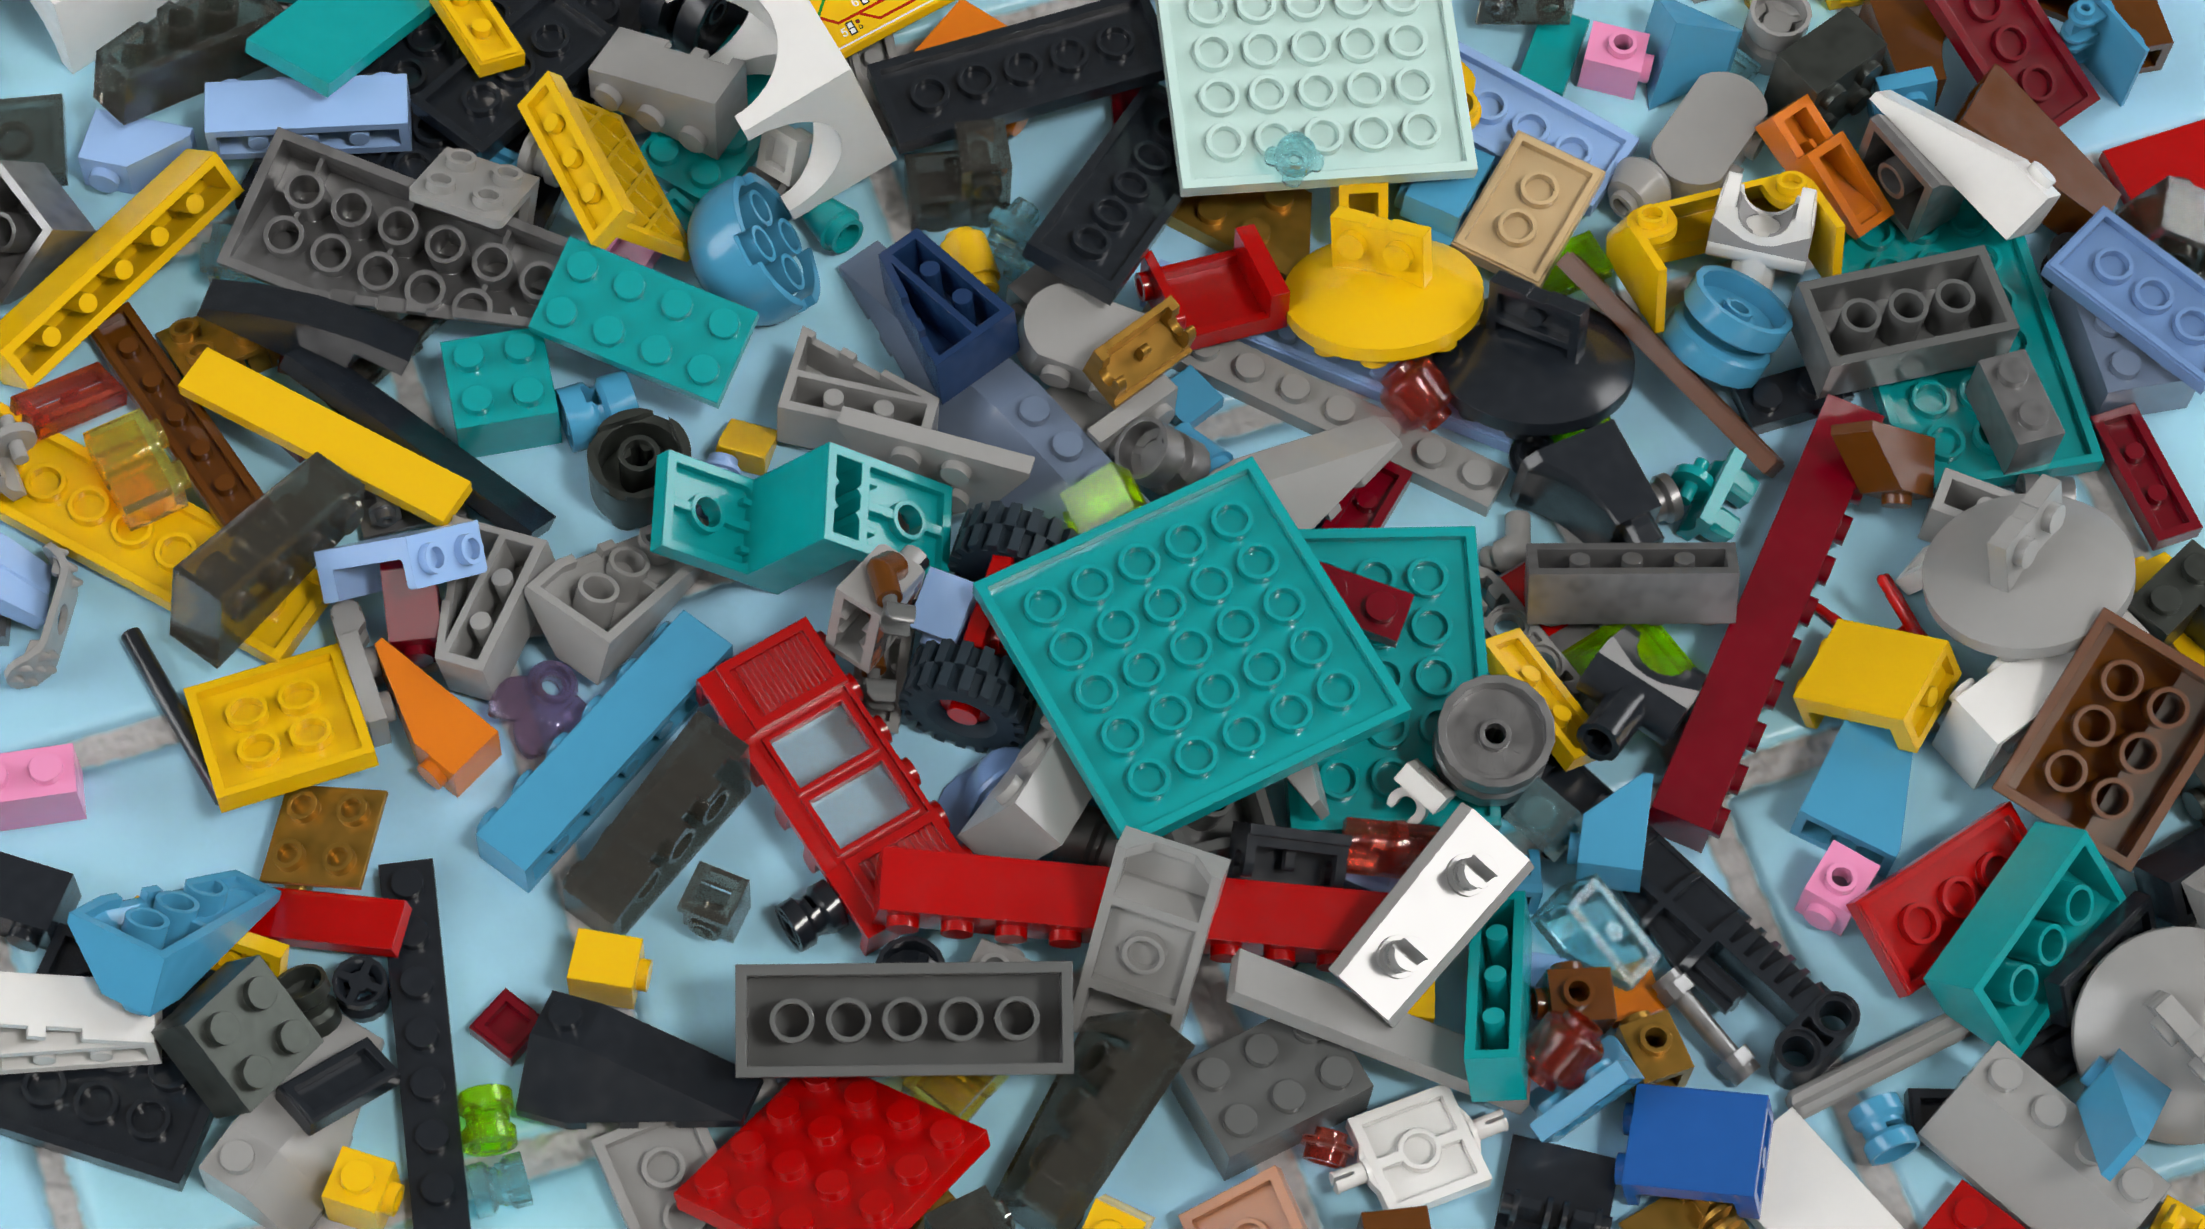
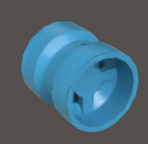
[1848,1092,1921,1166]

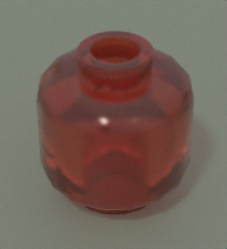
[1380,357,1452,432]
[1526,1007,1604,1092]

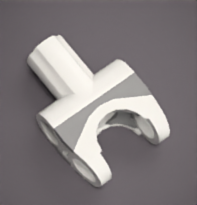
[1705,171,1817,291]

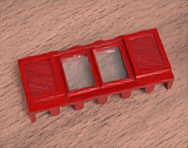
[696,616,973,956]

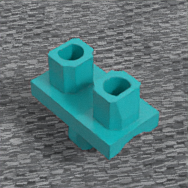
[1671,447,1760,542]

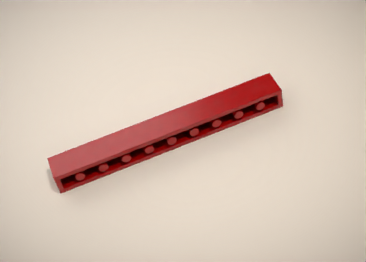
[873,846,1389,973]

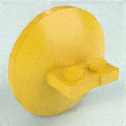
[1285,206,1484,369]

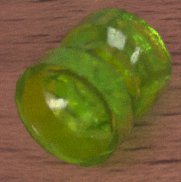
[457,1084,518,1157]

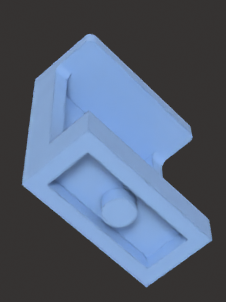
[314,520,487,604]

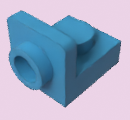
[1867,66,1938,120]

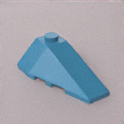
[67,869,282,1017]

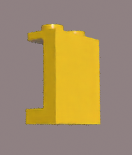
[1792,618,1962,753]

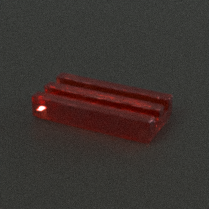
[10,362,128,441]

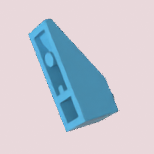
[2076,1048,2172,1181]

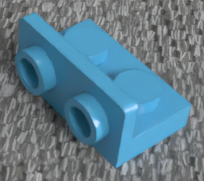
[1529,1035,1645,1143]

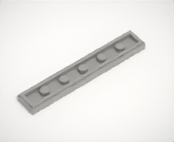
[1226,948,1532,1115]

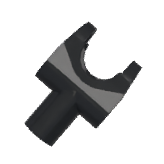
[1575,625,1707,761]

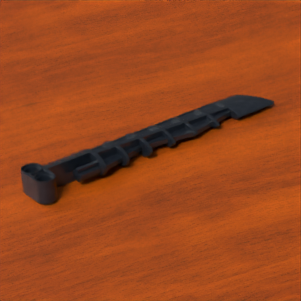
[1495,740,1861,1090]

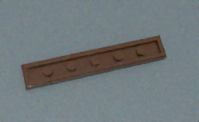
[1556,251,1785,478]
[88,302,276,541]

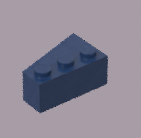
[878,228,1020,405]

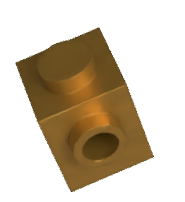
[1614,1009,1695,1099]

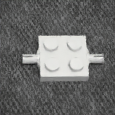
[1329,1084,1509,1210]

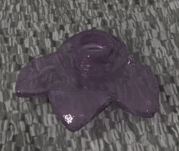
[487,660,587,760]

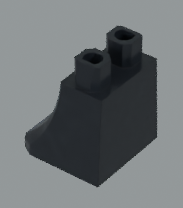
[1509,419,1665,543]

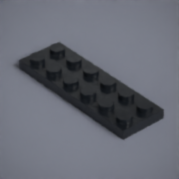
[867,0,1165,155]
[1022,82,1187,306]

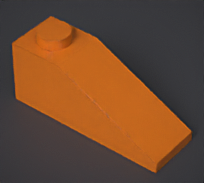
[374,637,502,798]

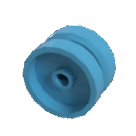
[1662,265,1793,389]

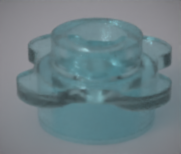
[1264,131,1324,188]

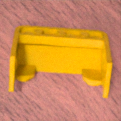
[1606,170,1846,334]

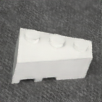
[0,971,162,1075]

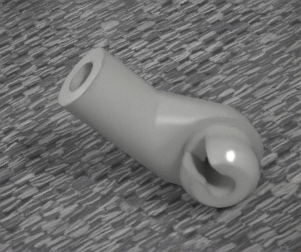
[1479,510,1531,573]

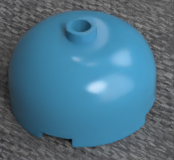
[687,172,820,326]

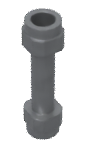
[1652,966,1761,1087]

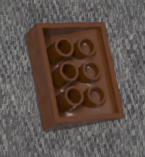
[1991,607,2205,872]

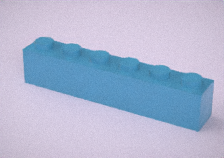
[475,610,733,893]

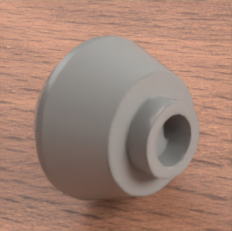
[1608,157,1672,218]

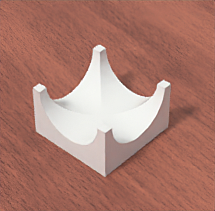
[665,0,897,220]

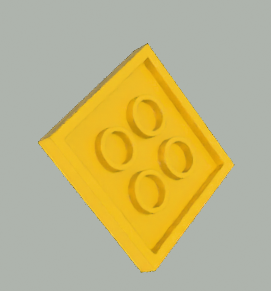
[183,643,379,813]

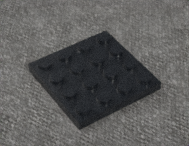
[0,922,216,1192]

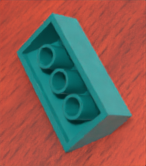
[1923,821,2127,1058]

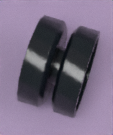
[639,0,749,57]

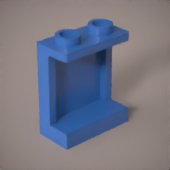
[1614,1083,1774,1219]

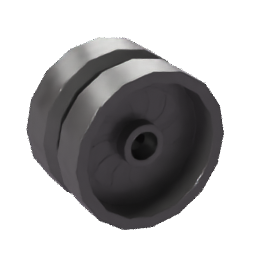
[1432,675,1555,806]

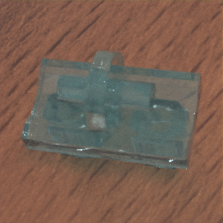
[987,197,1039,282]

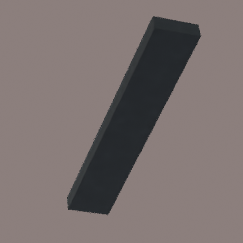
[279,346,556,538]

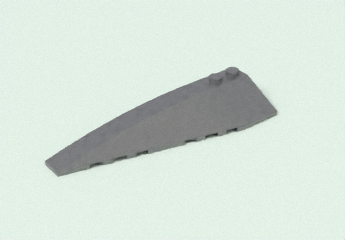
[216,127,748,329]

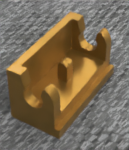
[1082,295,1196,410]

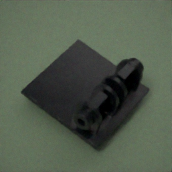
[1494,1134,1616,1229]

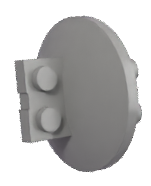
[1922,474,2136,662]
[2071,926,2205,1145]

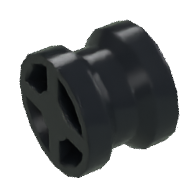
[332,955,391,1023]

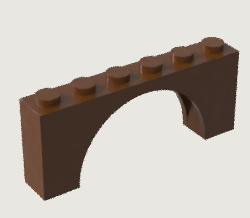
[1858,0,2174,106]

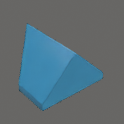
[1644,0,1743,111]

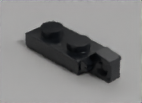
[1730,366,1869,435]

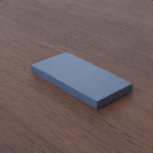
[2040,205,2205,395]

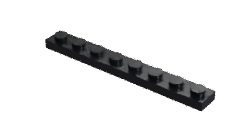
[378,858,471,1229]

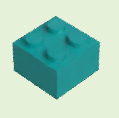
[440,328,562,458]

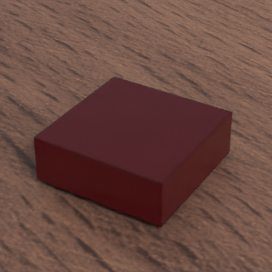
[469,988,540,1067]

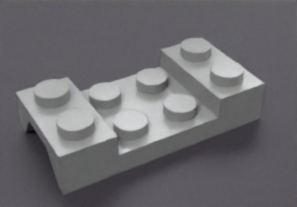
[1073,826,1231,1063]

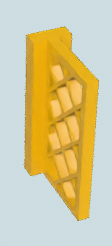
[517,71,690,262]

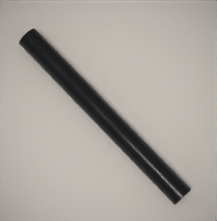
[121,627,219,806]

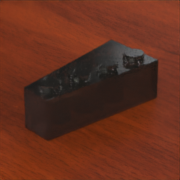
[170,452,365,669]
[990,1008,1196,1229]

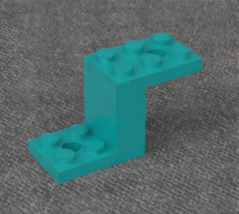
[650,442,953,595]

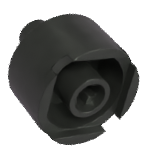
[587,408,692,531]

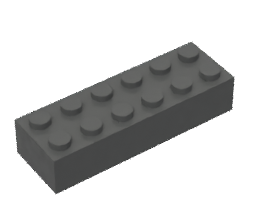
[735,961,1074,1079]

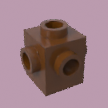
[1530,961,1617,1043]

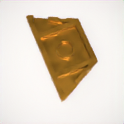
[1167,189,1312,281]

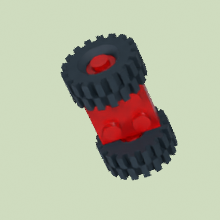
[898,501,1078,753]

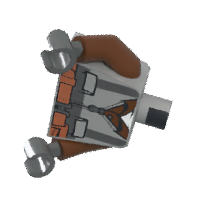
[825,544,929,711]

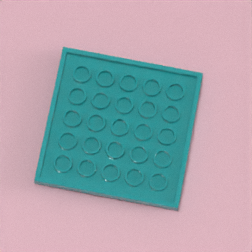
[972,456,1412,840]

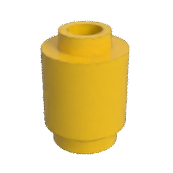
[940,226,1001,294]

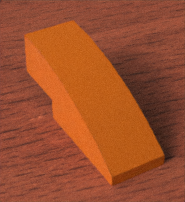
[1754,94,1895,240]

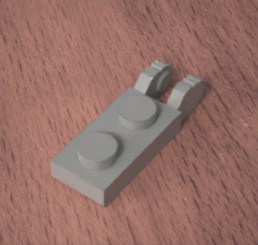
[330,598,397,748]

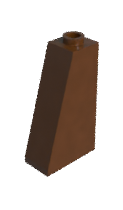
[1953,63,2121,235]

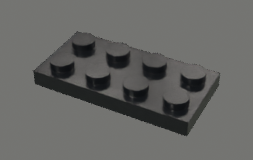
[411,0,617,160]

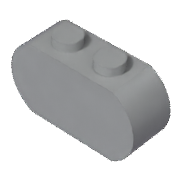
[1649,71,1768,200]
[1016,283,1161,405]

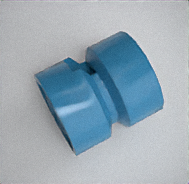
[555,370,639,453]

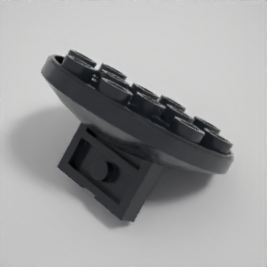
[1432,270,1635,440]

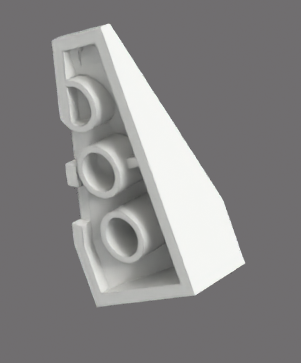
[1869,90,2061,240]

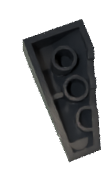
[515,990,764,1129]

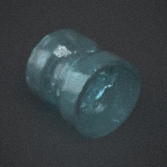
[465,1151,533,1219]

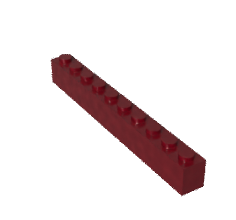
[1648,394,1885,853]

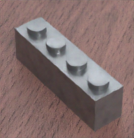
[1524,542,1740,626]

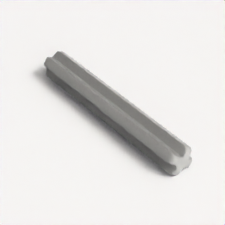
[1785,1013,1973,1119]

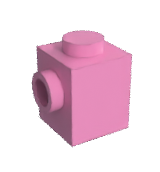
[1577,21,1655,100]
[1794,840,1881,936]

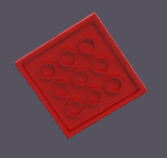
[673,1077,991,1229]

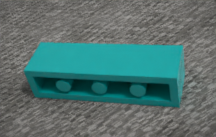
[1464,890,1532,1102]

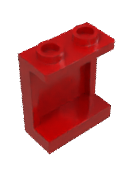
[1134,224,1290,350]

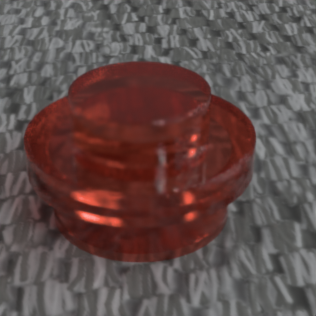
[1300,1126,1356,1169]

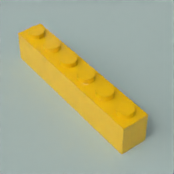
[0,149,244,390]

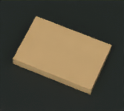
[1450,130,1606,288]

